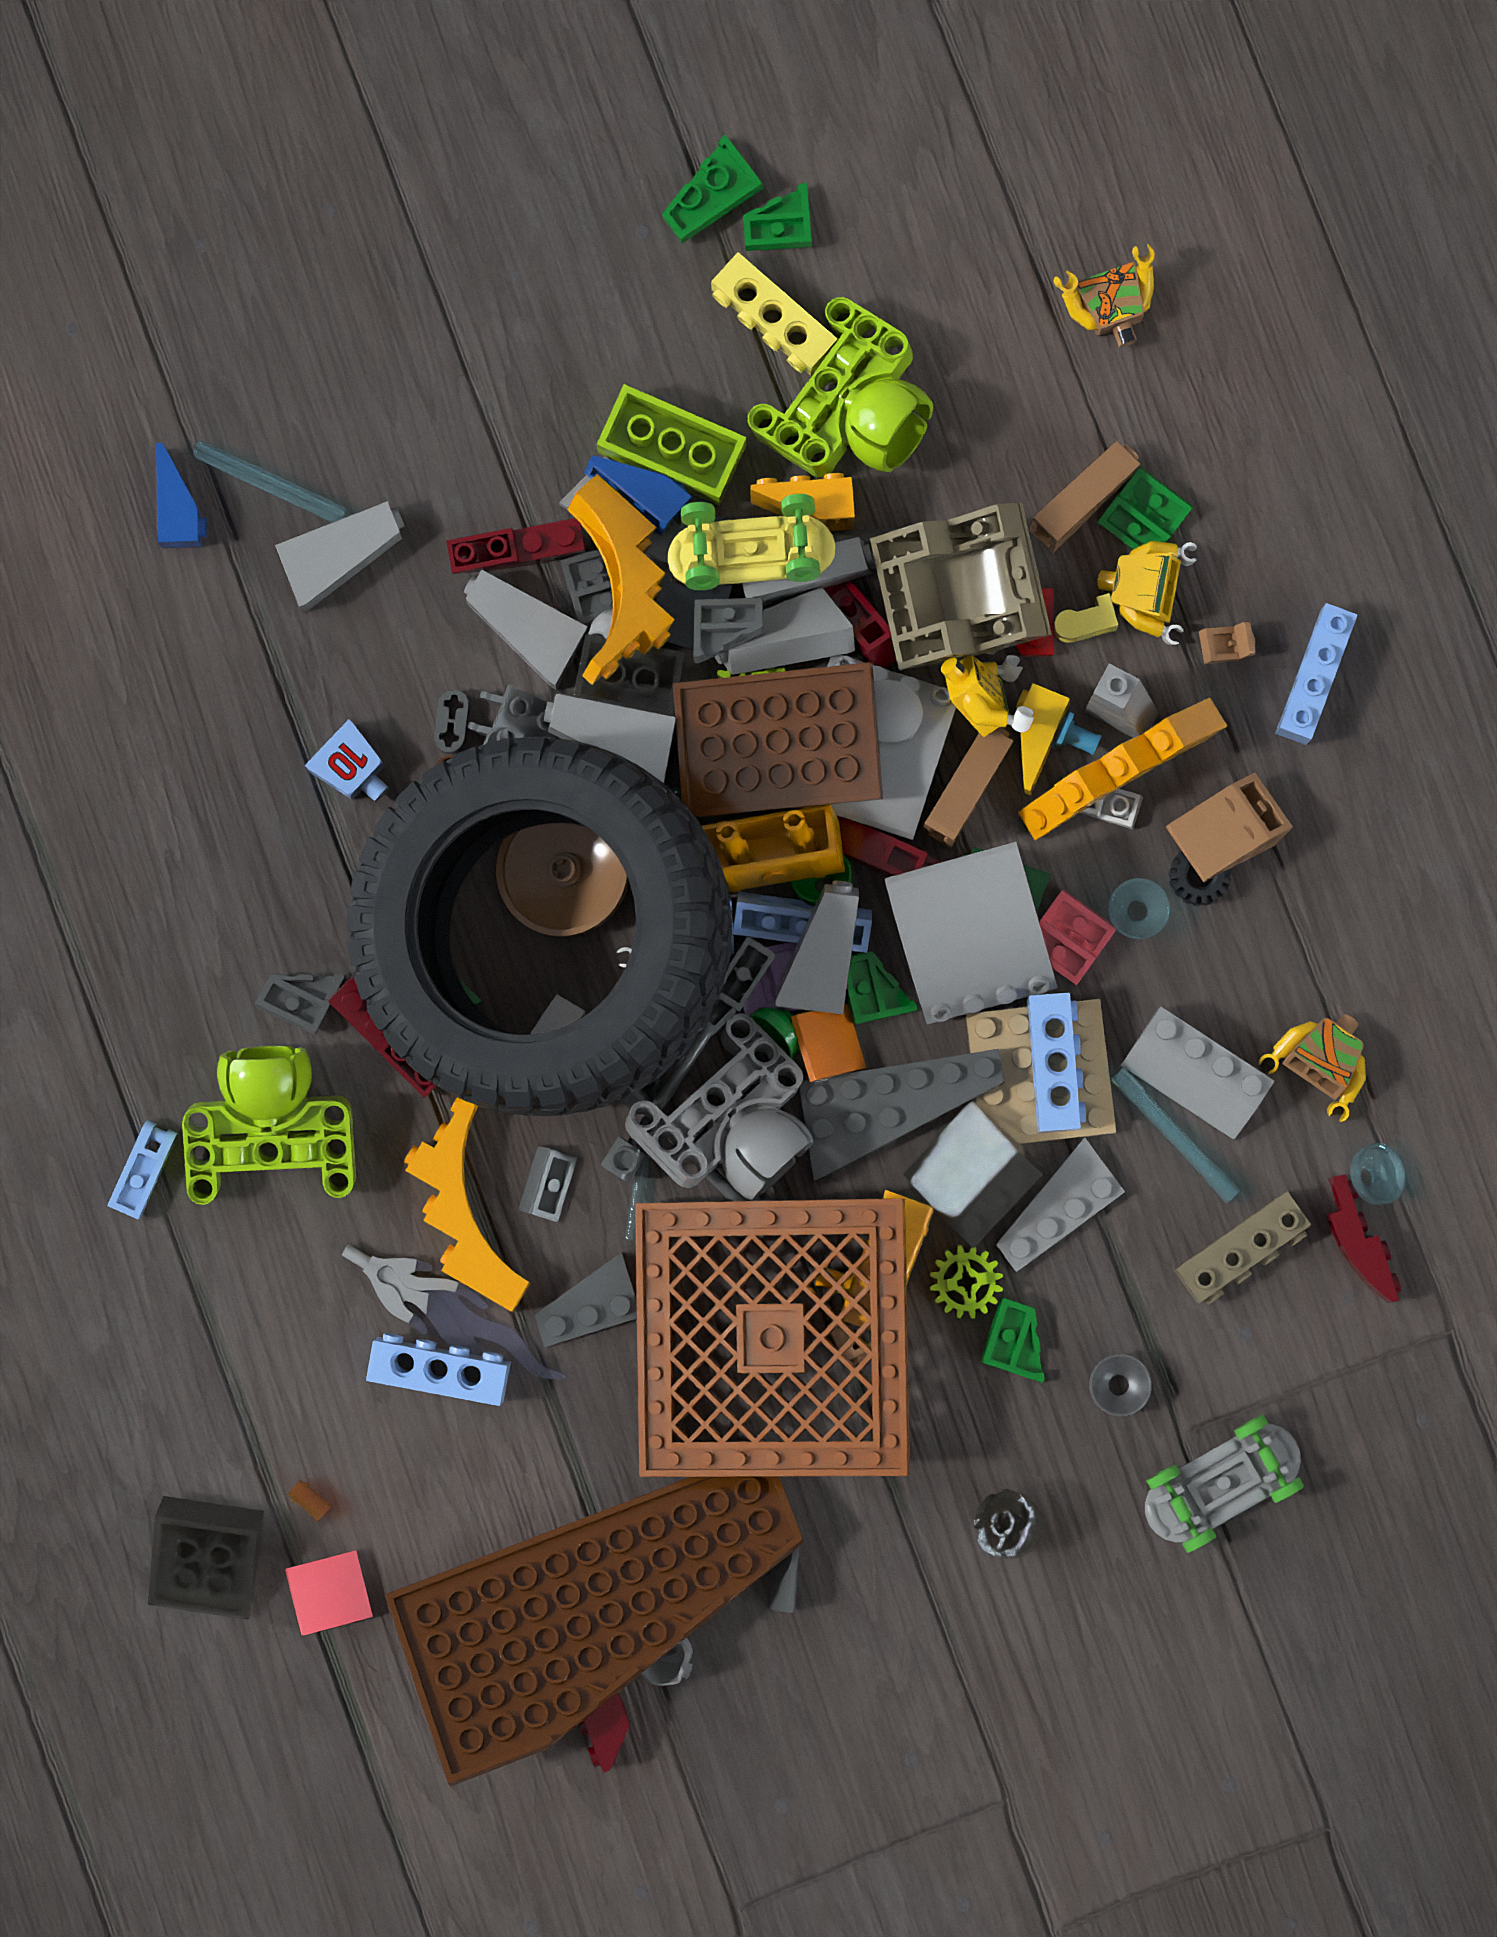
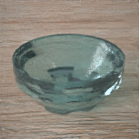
[1108,878,1170,940]
[1350,1143,1406,1205]

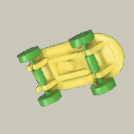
[668,494,836,590]

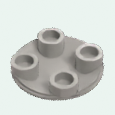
[874,680,923,743]

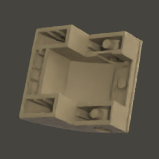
[870,503,1052,670]

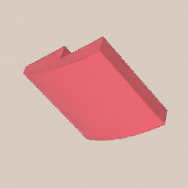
[1039,889,1117,985]
[285,1550,373,1635]

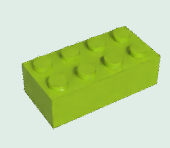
[596,384,747,506]

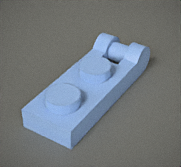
[107,1120,179,1220]

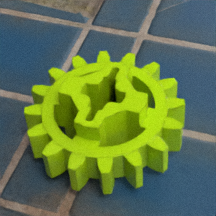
[929,1245,1003,1319]

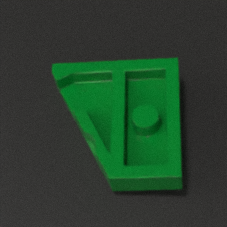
[743,183,812,251]
[846,951,918,1025]
[980,1297,1045,1383]

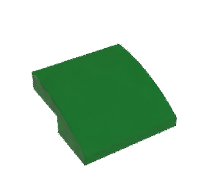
[1098,466,1194,549]

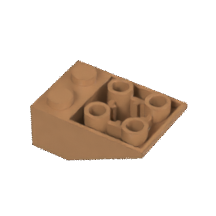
[1166,773,1293,882]

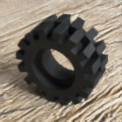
[1169,851,1232,906]

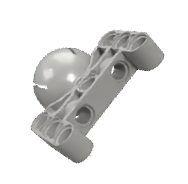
[625,1013,814,1201]

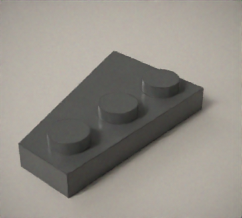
[534,1252,637,1348]

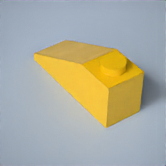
[1016,683,1070,796]

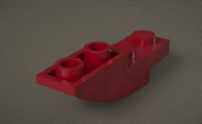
[446,518,586,574]
[837,815,942,877]
[327,977,436,1098]
[1325,1174,1401,1303]

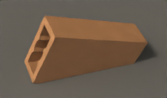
[1029,441,1140,554]
[922,727,1013,849]

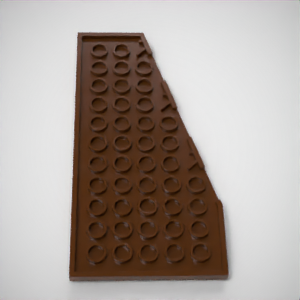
[385,1476,804,1787]

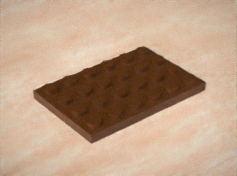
[673,662,883,818]

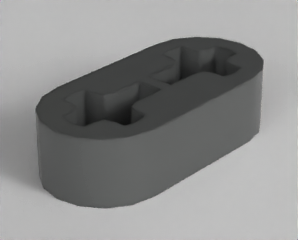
[434,689,469,755]

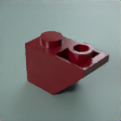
[578,1692,631,1773]

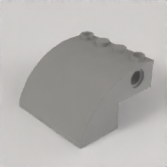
[827,655,956,840]
[885,842,1058,1024]

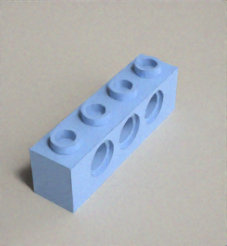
[1275,603,1357,745]
[733,892,872,953]
[1027,993,1086,1133]
[366,1333,511,1406]

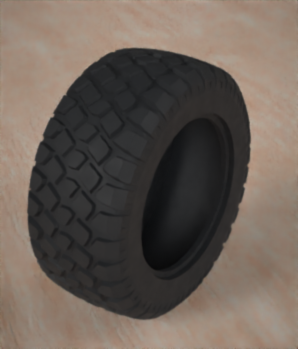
[347,737,733,1116]

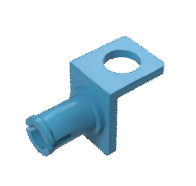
[1052,712,1102,755]

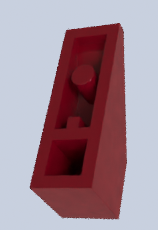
[823,580,897,669]

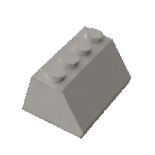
[1120,1006,1274,1140]

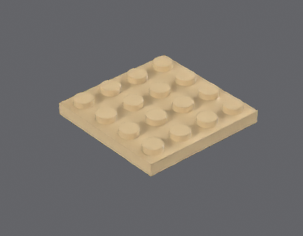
[966,999,1116,1149]

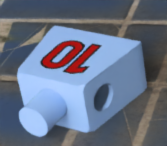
[305,719,389,802]

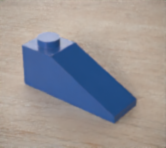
[156,443,208,548]
[584,455,692,536]

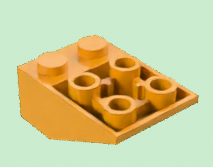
[750,473,855,532]

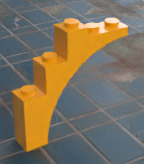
[567,474,675,685]
[1018,698,1227,840]
[404,1097,530,1312]

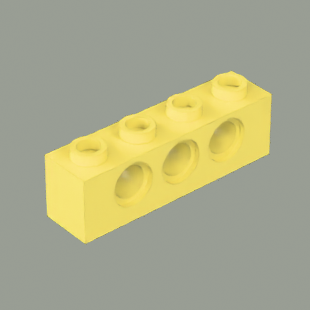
[711,252,838,376]

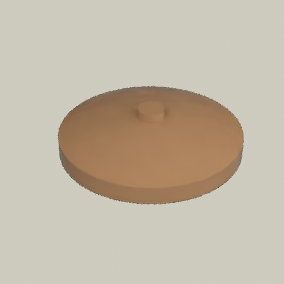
[496,823,629,937]

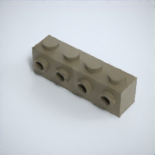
[1174,1191,1311,1305]

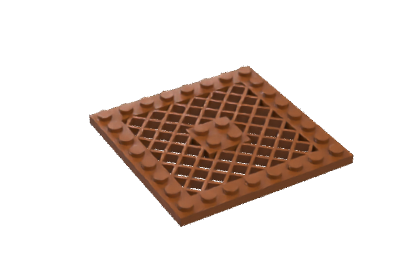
[635,1199,910,1477]

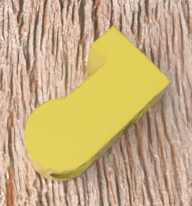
[1054,593,1118,643]

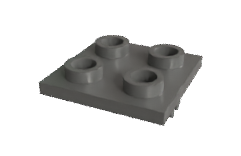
[467,684,556,745]

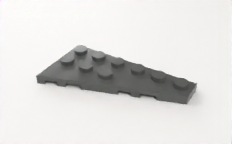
[799,1049,1005,1182]

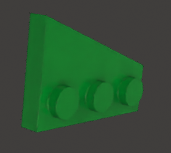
[662,134,763,244]

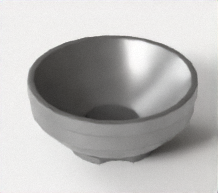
[1089,1354,1152,1416]

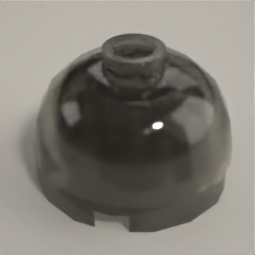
[974,1489,1044,1559]

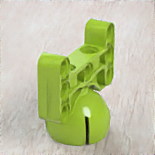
[747,297,933,477]
[182,1046,356,1205]

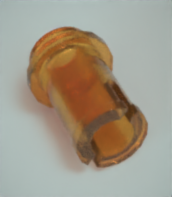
[287,1479,332,1522]

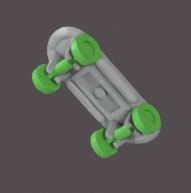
[1145,1414,1304,1553]

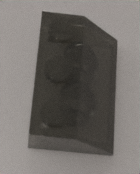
[573,634,685,717]

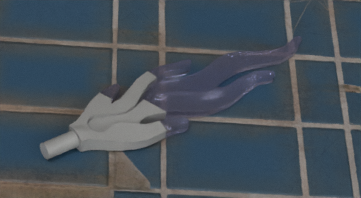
[342,1244,566,1380]

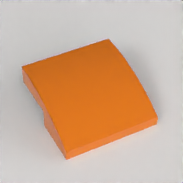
[791,1004,867,1082]

